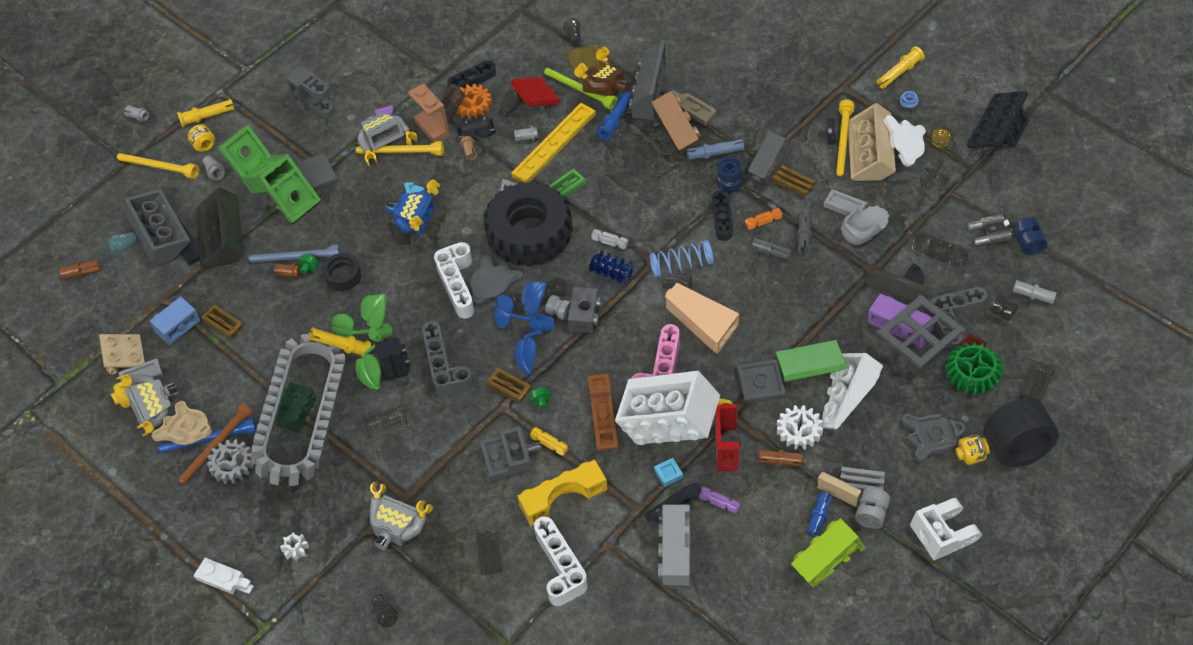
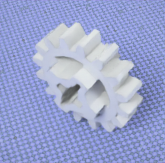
[777,405,823,450]

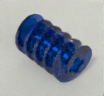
[589,249,633,285]

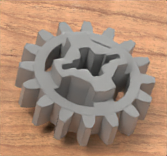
[207,439,254,484]

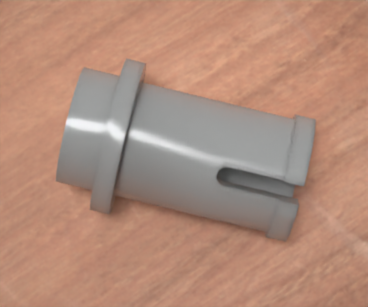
[124,105,149,122]
[514,126,538,142]

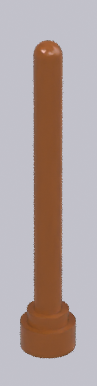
[178,402,254,484]

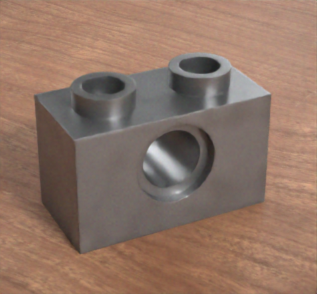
[568,287,602,333]

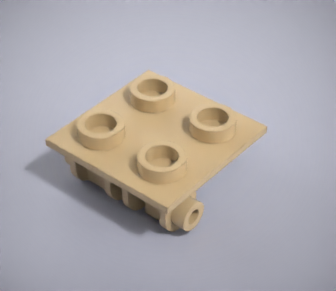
[99,334,145,375]

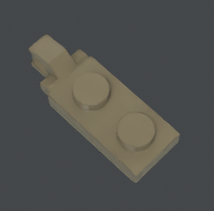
[671,90,717,126]

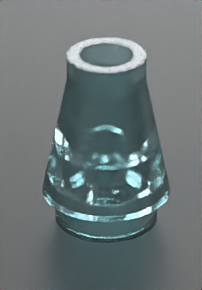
[106,231,137,254]

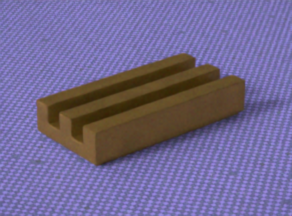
[772,165,815,197]
[201,304,244,340]
[486,368,532,404]

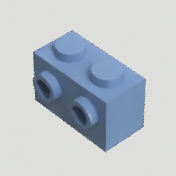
[150,297,200,345]

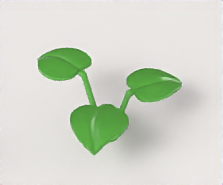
[331,294,393,390]

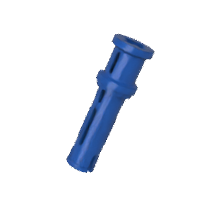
[597,92,632,140]

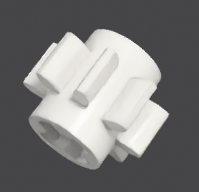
[280,532,309,561]

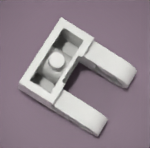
[910,498,982,560]

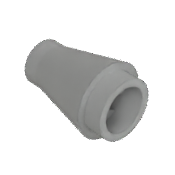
[203,156,225,180]

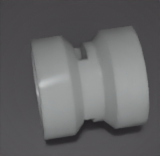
[545,295,571,320]

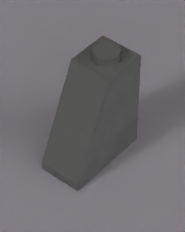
[748,131,793,184]

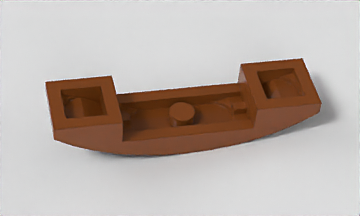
[588,374,618,451]

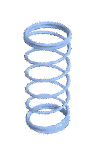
[650,240,714,278]

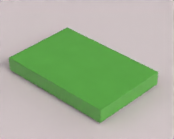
[776,340,846,382]

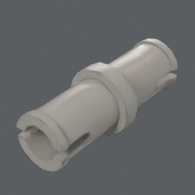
[1013,280,1057,304]

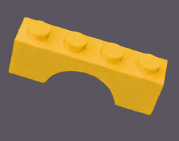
[517,460,608,526]

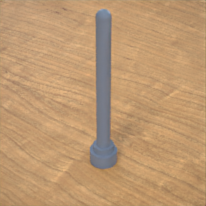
[248,244,341,263]

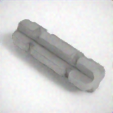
[591,229,629,249]

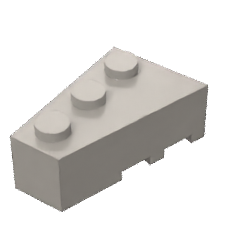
[658,505,690,585]

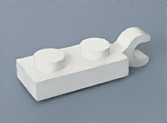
[194,558,254,594]

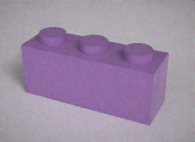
[867,293,935,348]

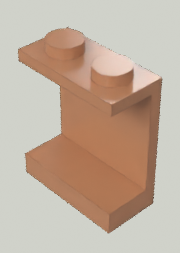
[408,83,450,142]

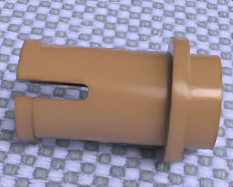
[460,136,477,161]

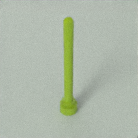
[544,68,618,111]

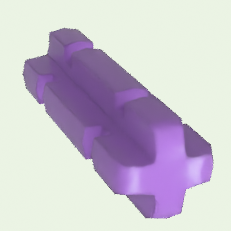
[699,487,740,514]

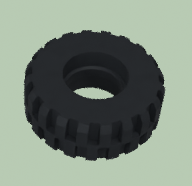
[484,181,573,266]

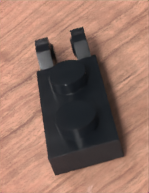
[644,483,702,523]

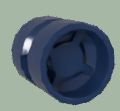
[717,157,742,193]
[1013,217,1047,255]

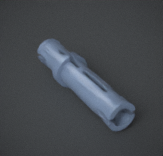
[686,139,744,161]

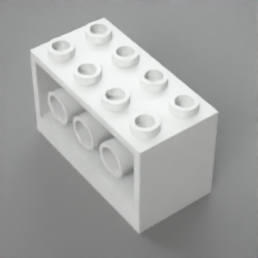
[615,371,720,445]

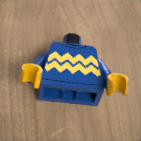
[386,180,440,235]

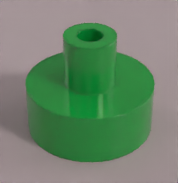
[298,254,319,274]
[529,387,551,409]

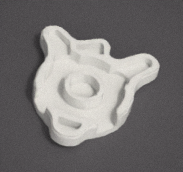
[883,115,926,166]

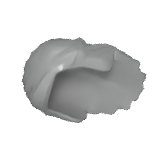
[840,205,890,245]

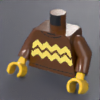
[574,47,630,96]

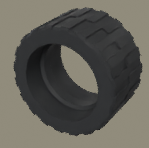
[983,398,1059,467]

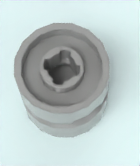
[855,487,890,529]

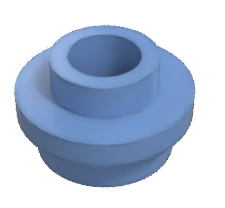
[900,91,919,109]

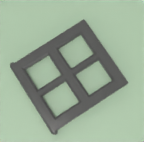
[877,295,966,369]

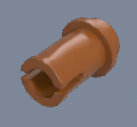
[274,263,301,279]

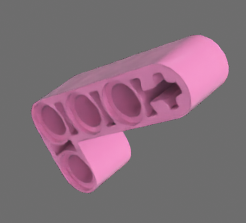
[631,324,680,379]

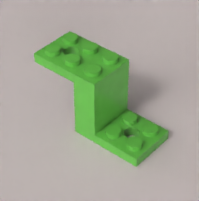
[218,125,321,223]

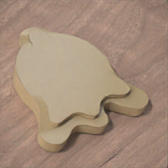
[152,401,212,445]

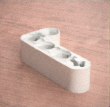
[434,242,474,319]
[534,517,588,606]

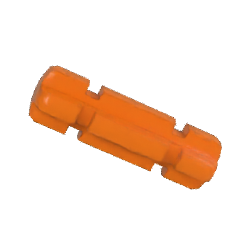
[745,208,782,230]

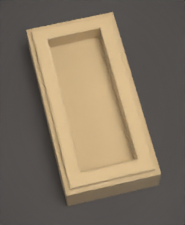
[817,472,861,507]

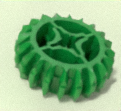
[945,341,1003,395]

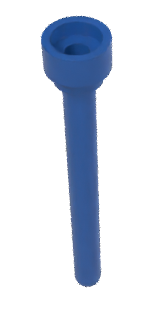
[157,417,257,453]

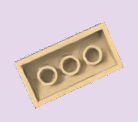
[848,103,896,181]

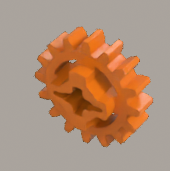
[452,84,492,119]

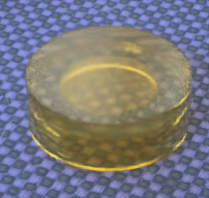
[931,129,951,148]

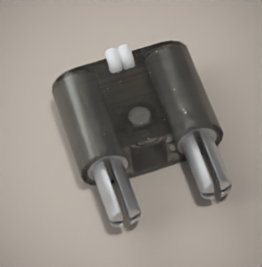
[967,213,1013,245]

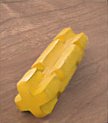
[530,427,568,455]

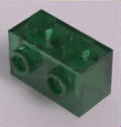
[275,382,317,433]

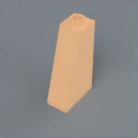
[665,283,739,354]

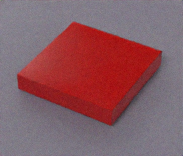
[511,77,560,107]

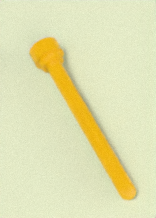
[836,100,854,177]
[355,141,444,156]
[117,153,199,179]

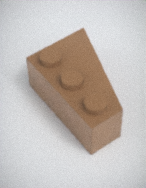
[651,91,701,154]

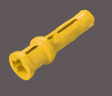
[876,46,925,89]
[177,99,234,128]
[308,327,371,358]

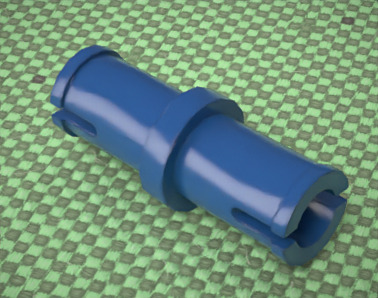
[806,492,832,538]

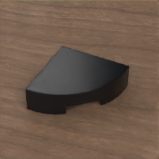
[826,118,836,145]
[904,263,924,289]

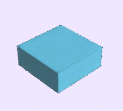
[654,458,683,487]

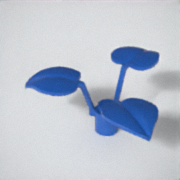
[494,281,554,374]

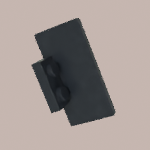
[967,91,1029,148]

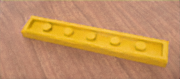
[511,103,596,183]

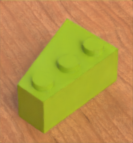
[791,518,866,588]

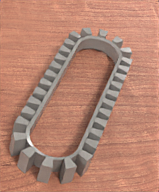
[251,334,345,486]

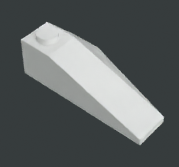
[822,353,883,429]

